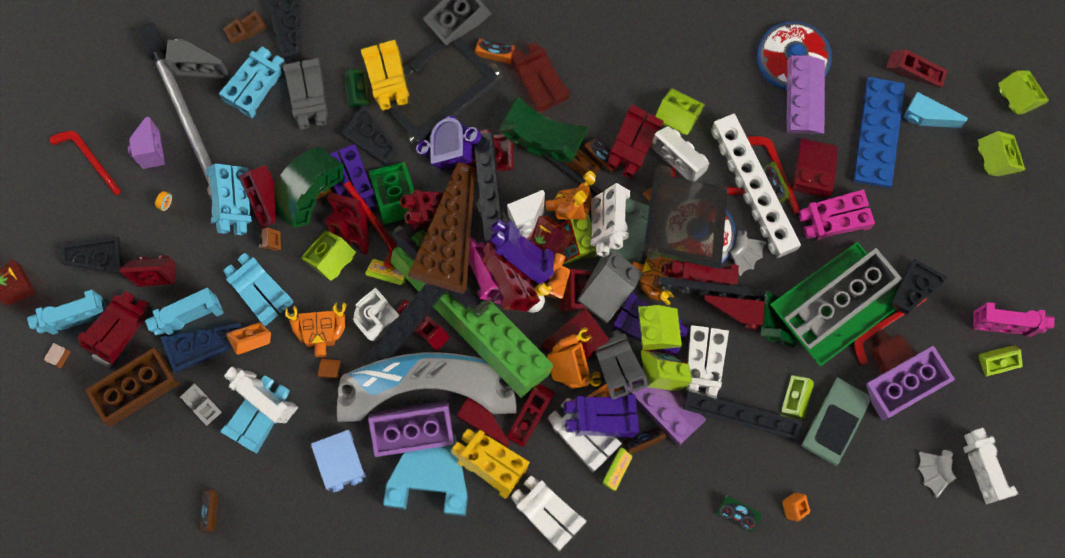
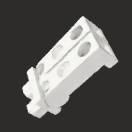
[591,183,630,258]
[686,325,729,396]
[224,367,298,423]
[548,398,622,472]
[963,428,1018,504]
[511,476,586,551]

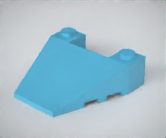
[384,434,468,516]

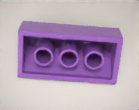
[787,55,825,134]
[866,346,955,421]
[627,370,706,447]
[368,400,454,457]

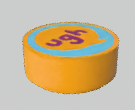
[155,191,172,211]

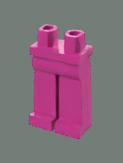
[798,189,875,241]
[468,237,504,304]
[973,302,1054,337]

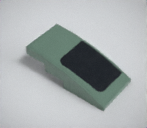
[801,377,870,466]

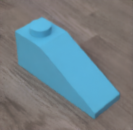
[903,92,968,128]

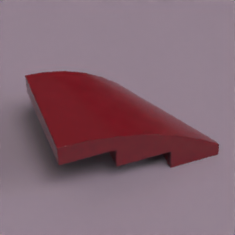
[466,130,514,172]
[325,192,369,255]
[540,309,609,362]

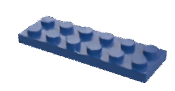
[853,77,905,188]

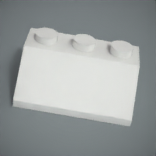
[651,126,710,181]
[507,190,545,240]

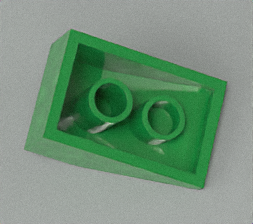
[369,162,414,224]

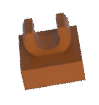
[259,228,281,251]

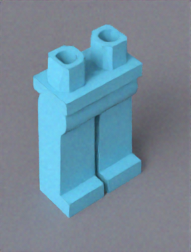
[219,47,285,119]
[206,164,251,235]
[223,253,294,326]
[145,288,224,336]
[27,290,107,335]
[221,375,290,453]

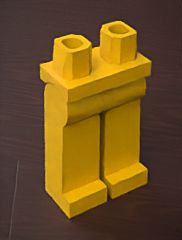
[361,40,410,110]
[451,429,530,499]

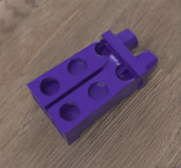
[330,144,376,211]
[490,219,554,285]
[613,293,690,355]
[563,394,639,437]

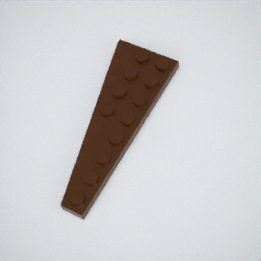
[408,162,476,294]

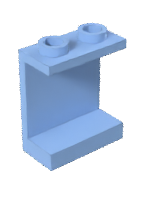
[311,430,366,492]

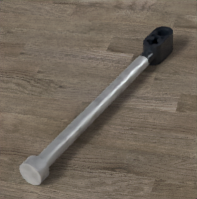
[136,22,212,199]

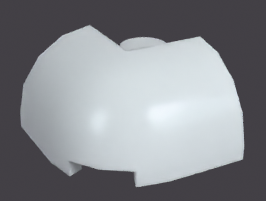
[353,288,399,341]

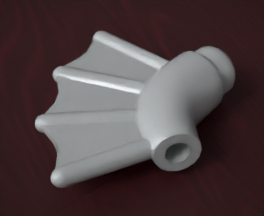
[729,230,766,276]
[918,450,956,498]

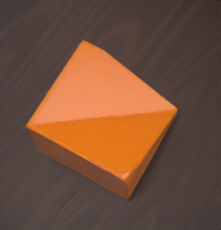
[782,493,810,521]

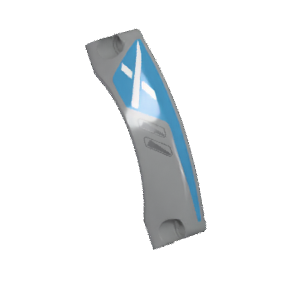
[337,352,516,422]

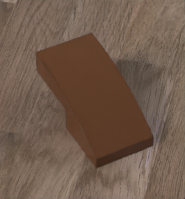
[223,11,267,44]

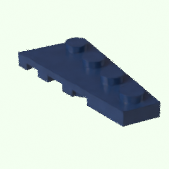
[160,323,242,373]

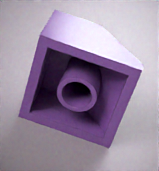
[128,117,165,169]

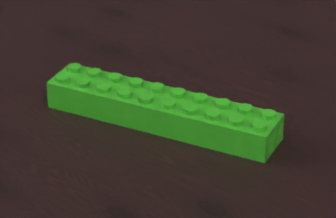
[391,231,553,397]

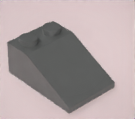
[423,0,491,45]
[165,39,230,79]
[577,250,643,323]

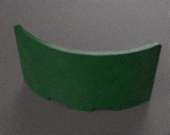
[499,97,588,162]
[274,147,344,229]
[761,291,802,348]

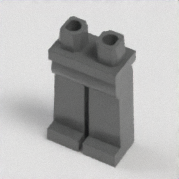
[283,58,329,130]
[594,329,648,400]

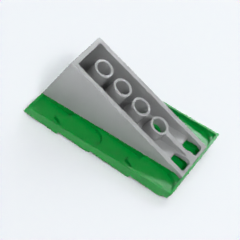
[770,242,902,367]

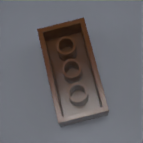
[85,348,179,427]

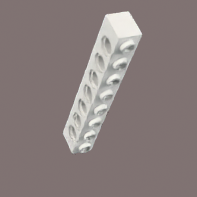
[711,113,801,259]

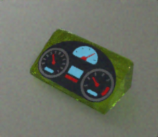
[763,162,790,203]

